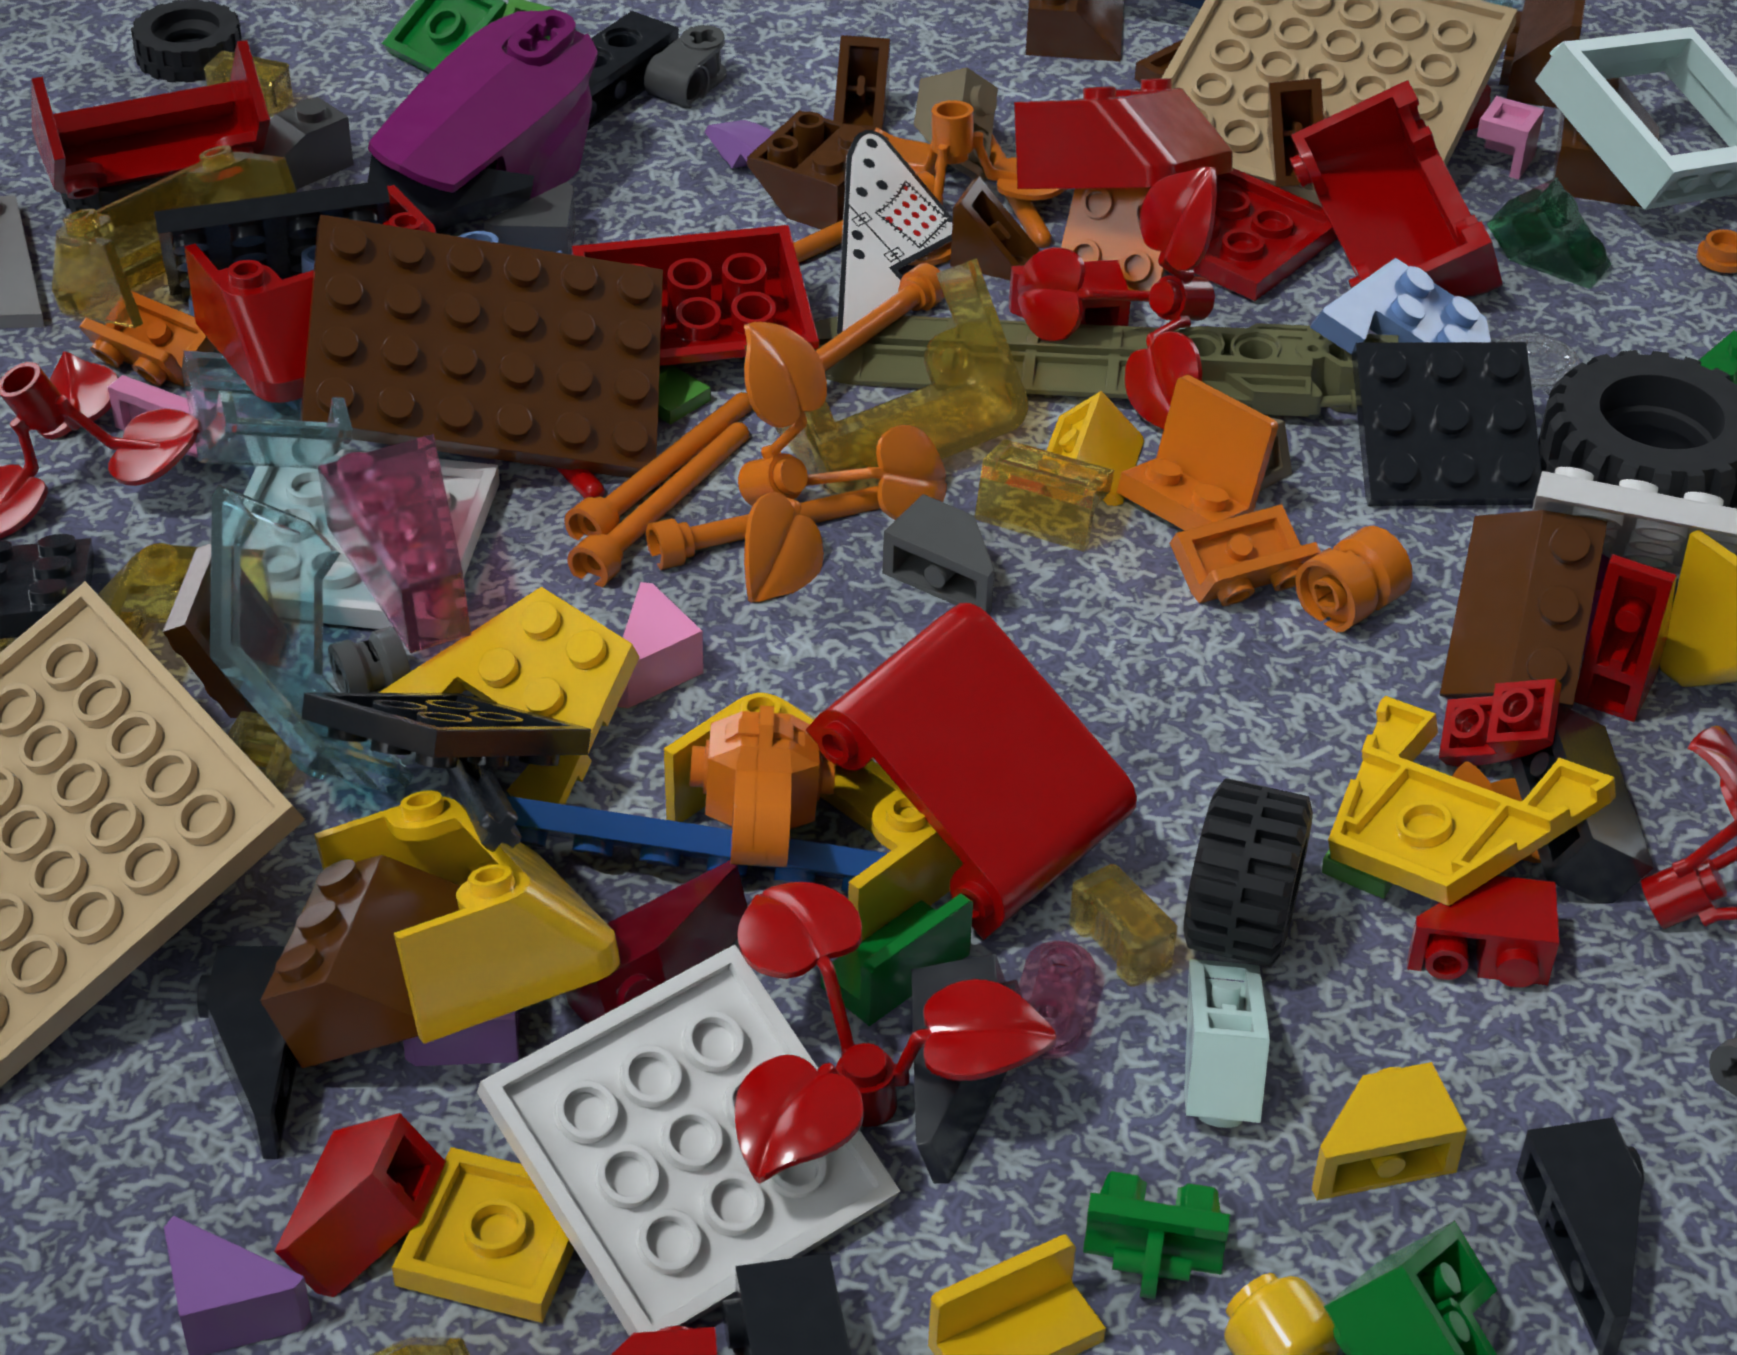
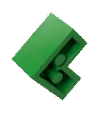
[1324,1221,1497,1355]

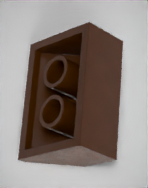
[1025,0,1124,62]
[1499,0,1586,108]
[1551,77,1660,209]
[1440,510,1608,709]
[260,854,461,1068]

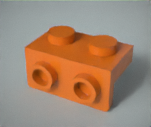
[79,290,216,387]
[1170,504,1321,606]

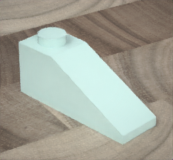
[1184,958,1270,1128]

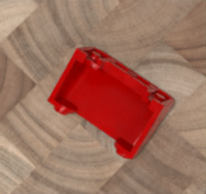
[1289,80,1503,298]
[806,603,1137,940]

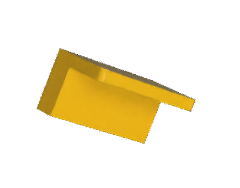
[1034,391,1144,506]
[928,1234,1106,1355]

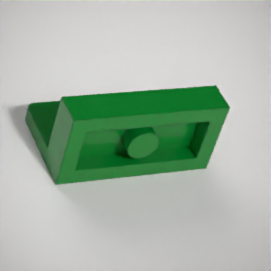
[821,893,973,1026]

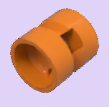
[1295,525,1413,633]

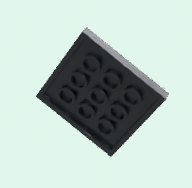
[154,180,390,302]

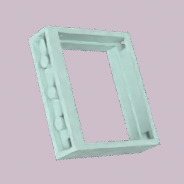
[1535,27,1737,210]

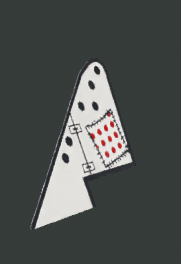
[837,130,953,335]

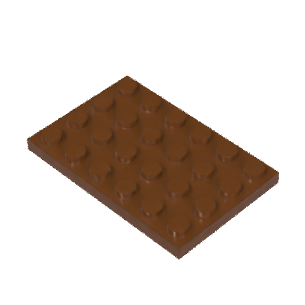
[299,215,663,478]

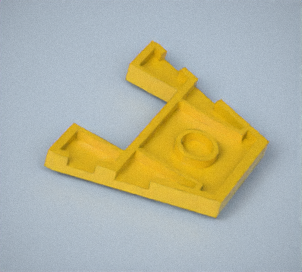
[379,587,640,805]
[1328,696,1616,906]

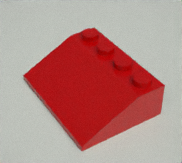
[572,225,819,366]

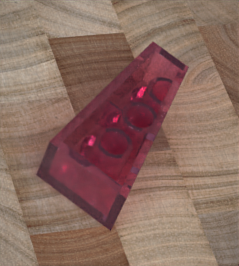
[317,434,471,653]

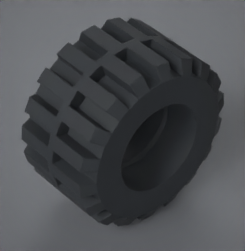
[1183,778,1313,968]

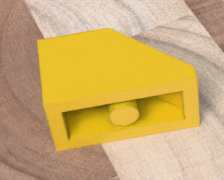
[1312,1062,1467,1201]

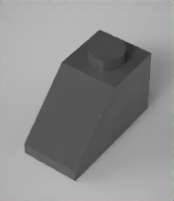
[882,494,994,614]

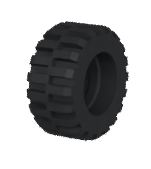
[1538,350,1737,509]

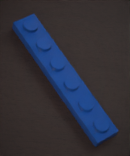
[506,796,887,893]

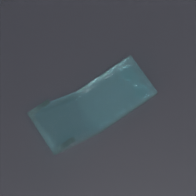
[182,351,353,469]
[210,485,414,795]

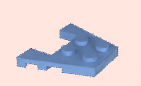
[1310,258,1491,355]

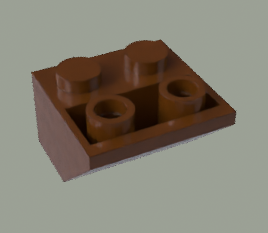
[747,110,889,230]

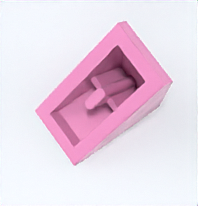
[617,582,704,708]

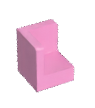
[1477,96,1544,180]

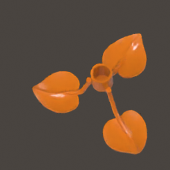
[874,100,1067,266]
[738,322,947,602]

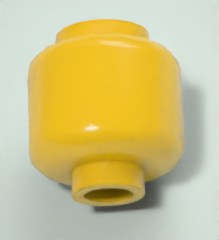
[1224,1273,1340,1355]

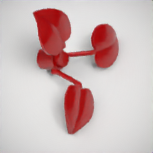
[1017,167,1217,429]
[0,351,202,539]
[1641,726,1737,929]
[735,882,1056,1184]

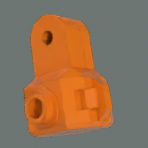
[690,706,836,868]

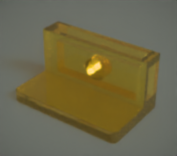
[974,439,1114,552]

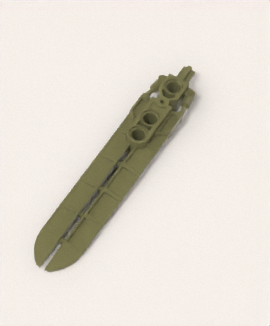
[814,316,1399,417]

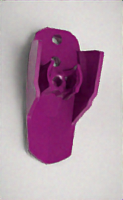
[368,9,598,199]

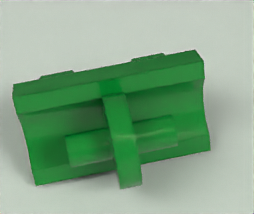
[1083,1171,1230,1300]

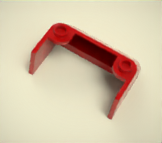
[31,40,270,199]
[1014,78,1233,189]
[184,185,437,403]

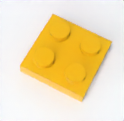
[392,1147,574,1323]

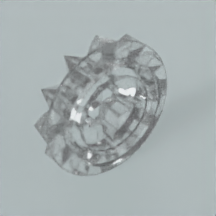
[1498,333,1580,396]

